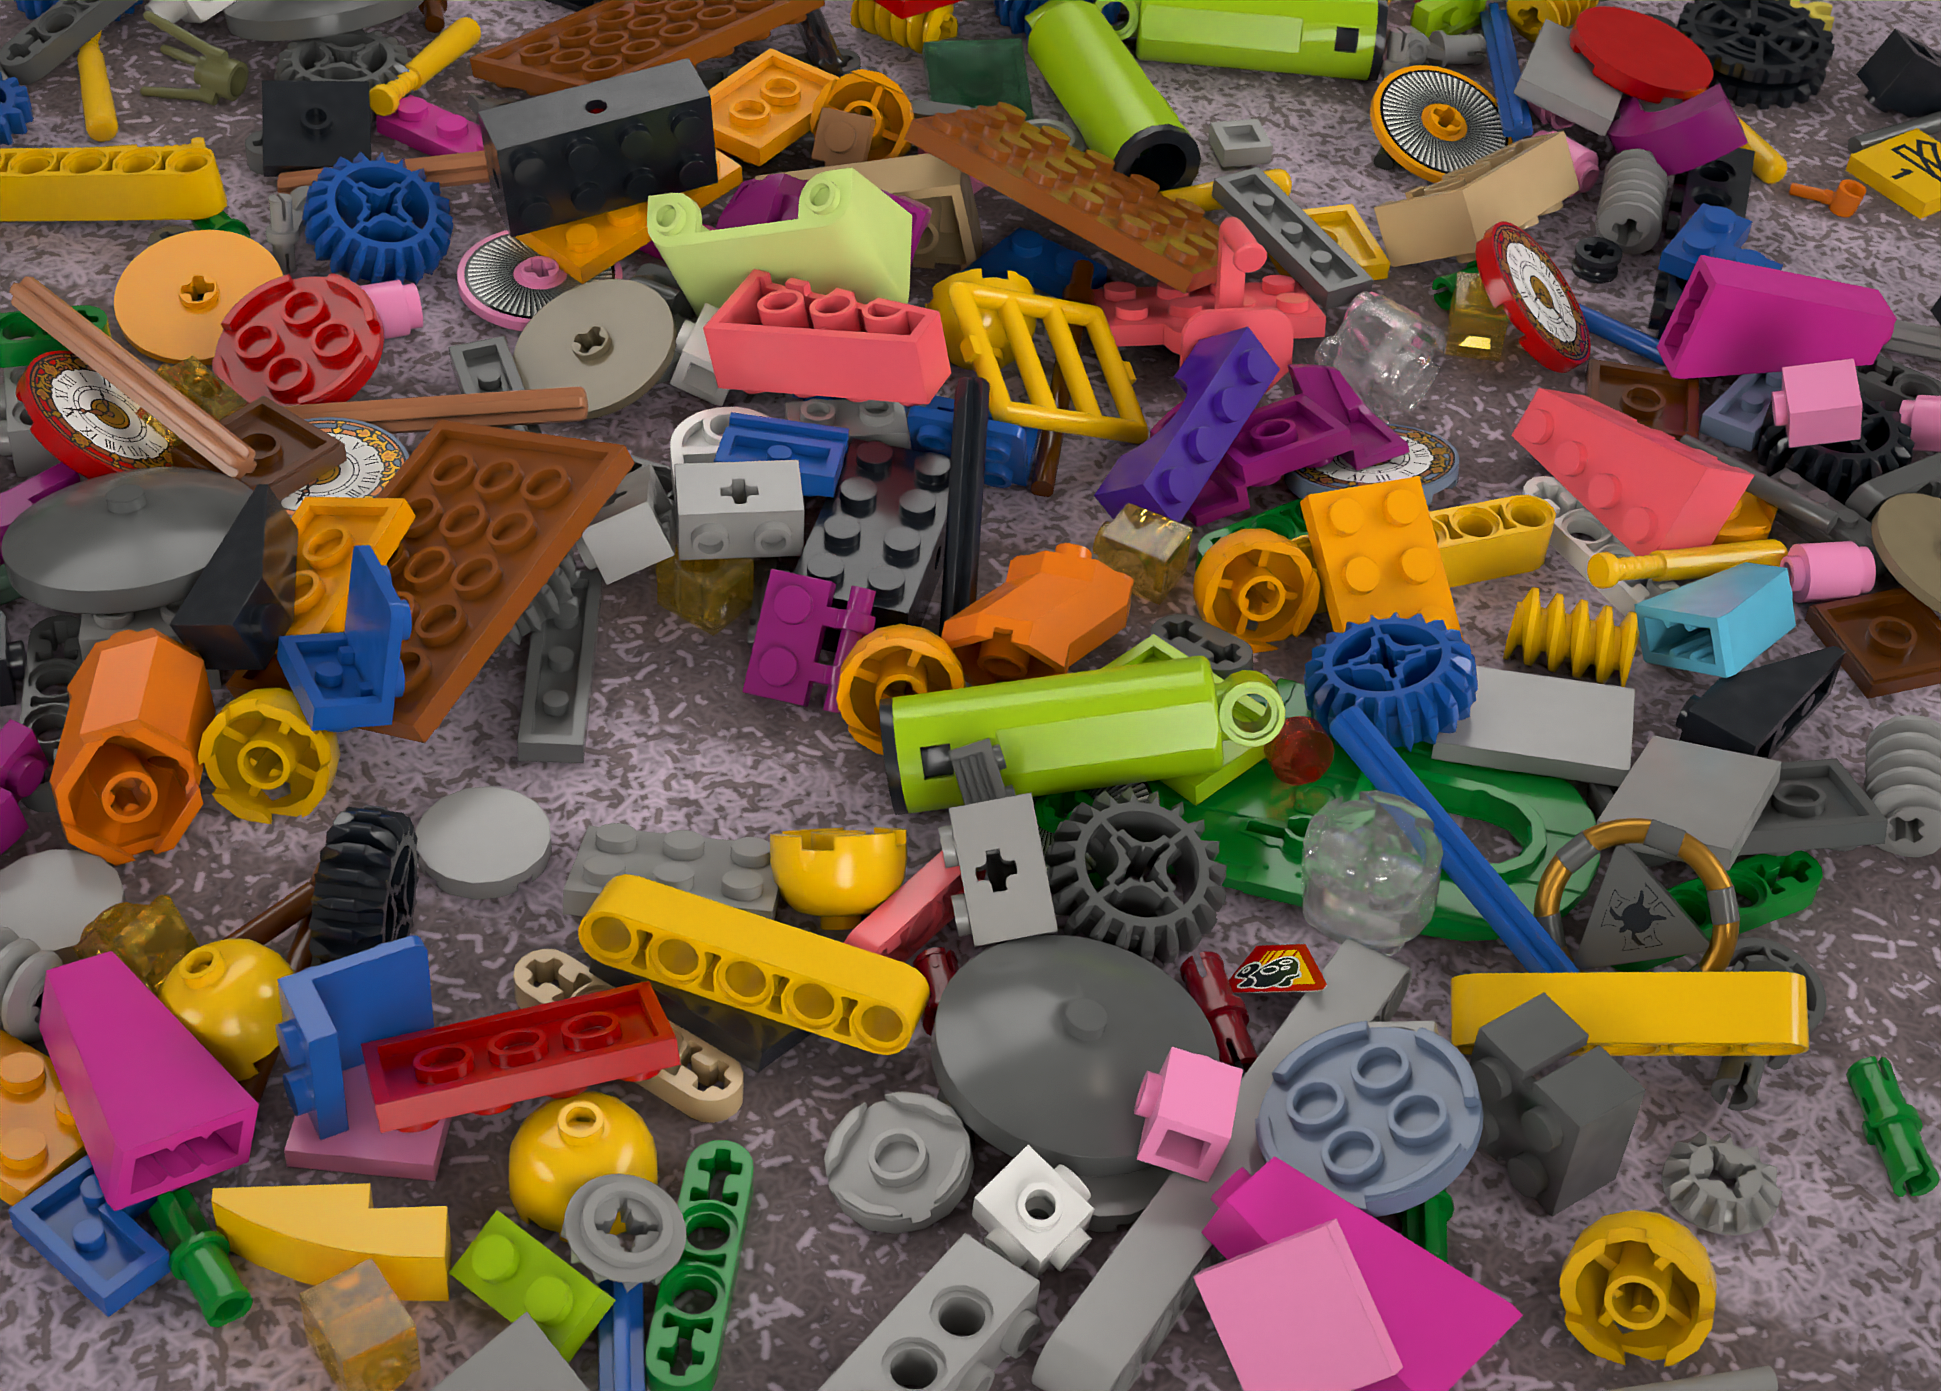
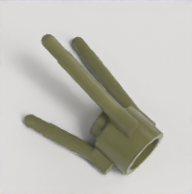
[140,10,249,106]

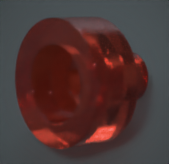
[1264,716,1334,785]

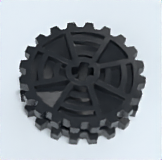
[1677,0,1835,110]

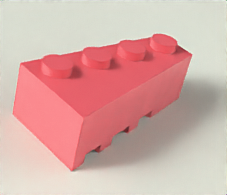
[703,269,951,406]
[1511,388,1755,556]

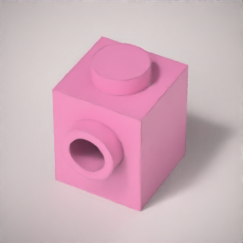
[1771,359,1862,448]
[1134,1047,1243,1182]

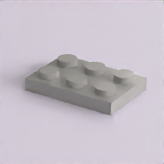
[563,823,781,920]

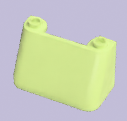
[647,167,912,318]

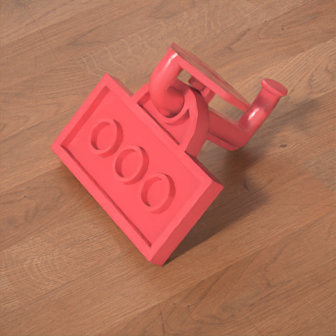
[1092,216,1326,395]

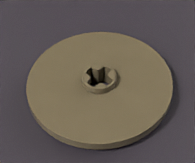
[513,279,677,420]
[1871,493,1941,614]

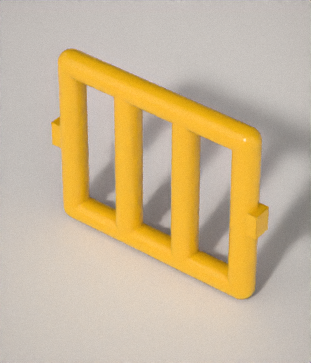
[949,281,1149,444]

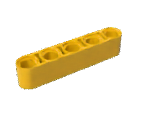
[0,146,228,222]
[1291,495,1556,614]
[578,874,930,1055]
[1451,971,1809,1056]

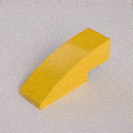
[211,1183,452,1301]

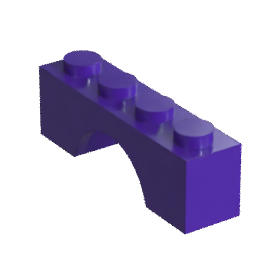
[1094,327,1280,537]

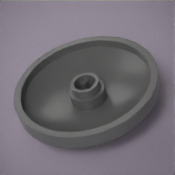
[223,0,424,41]
[1,467,253,614]
[931,935,1219,1177]

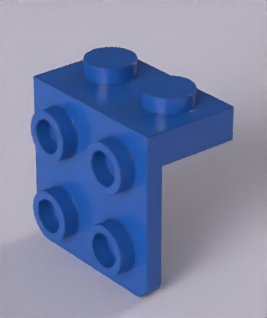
[907,395,1041,488]
[277,545,412,732]
[276,935,434,1140]

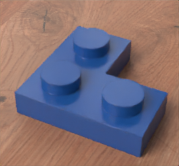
[1658,203,1783,281]
[961,227,1107,299]
[8,1154,176,1317]

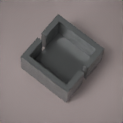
[1469,992,1646,1217]

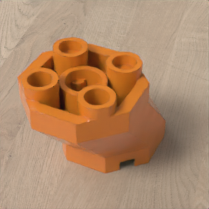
[941,543,1134,686]
[50,628,216,866]

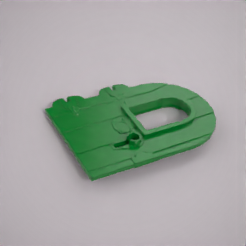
[1156,674,1600,941]

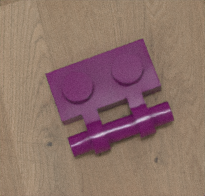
[742,569,876,715]

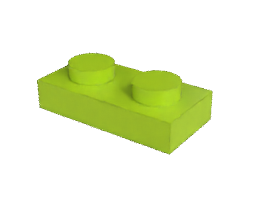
[1410,0,1487,39]
[449,1210,616,1364]

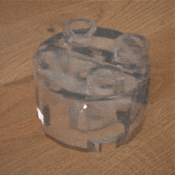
[1314,291,1446,424]
[1301,790,1443,956]

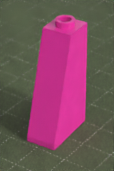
[1656,255,1897,379]
[39,951,259,1211]
[1201,1156,1523,1391]

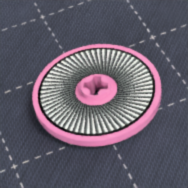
[457,230,623,331]

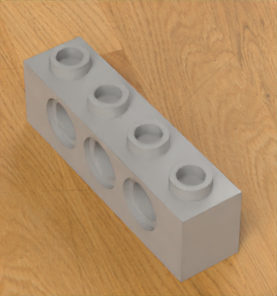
[818,1233,1041,1391]

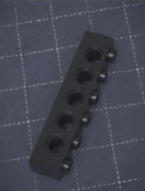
[1647,148,1755,340]

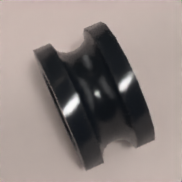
[1571,236,1622,284]

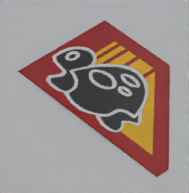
[1229,944,1327,993]

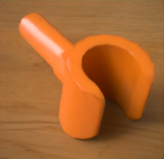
[1789,179,1866,218]

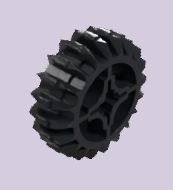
[1755,391,1915,505]
[308,805,420,967]

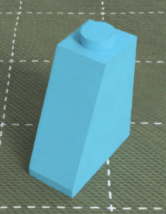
[1634,562,1796,678]

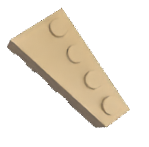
[1374,131,1580,267]
[755,153,983,271]

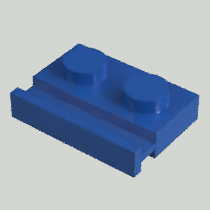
[714,412,849,497]

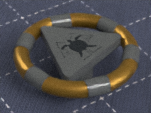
[1534,818,1740,973]

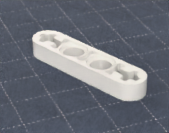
[1522,476,1679,616]

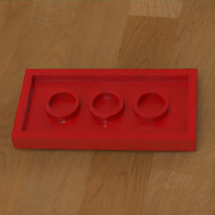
[361,981,681,1133]

